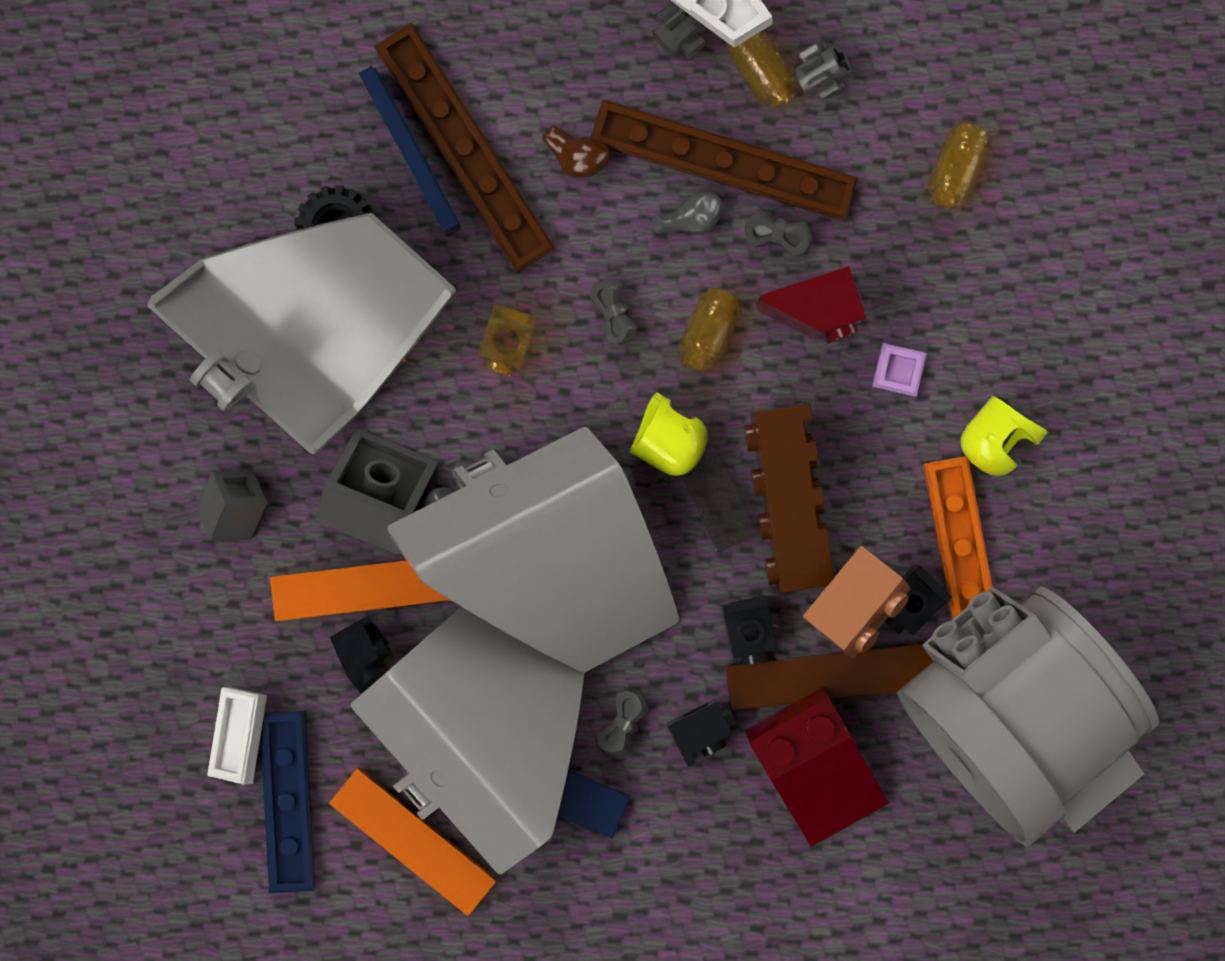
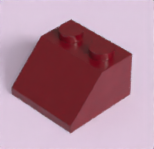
[756,266,866,344]

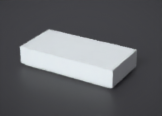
[207,687,267,784]

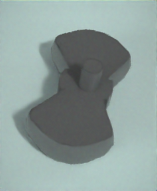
[744,210,812,257]
[590,279,637,345]
[597,691,649,756]

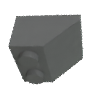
[315,428,439,555]

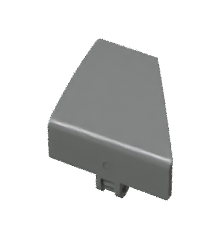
[147,213,455,455]
[387,427,679,673]
[350,607,584,874]

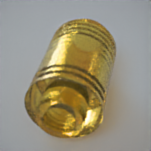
[726,29,798,109]
[926,123,991,209]
[676,287,742,373]

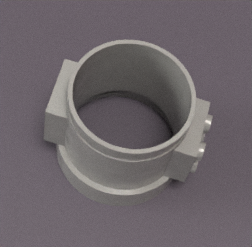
[897,587,1159,847]

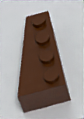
[744,404,834,593]

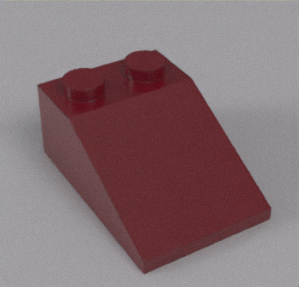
[745,687,889,847]

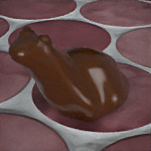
[542,125,610,178]

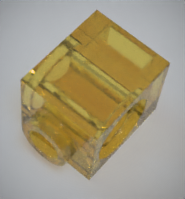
[477,303,539,376]

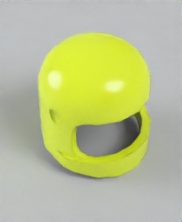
[629,392,708,476]
[961,396,1048,476]

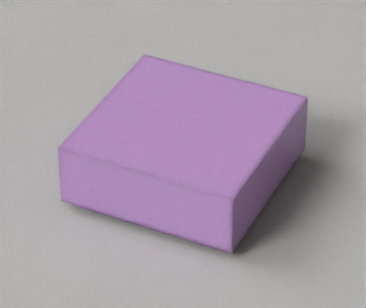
[872,343,927,397]

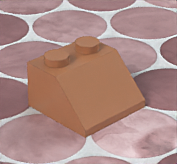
[803,546,911,659]

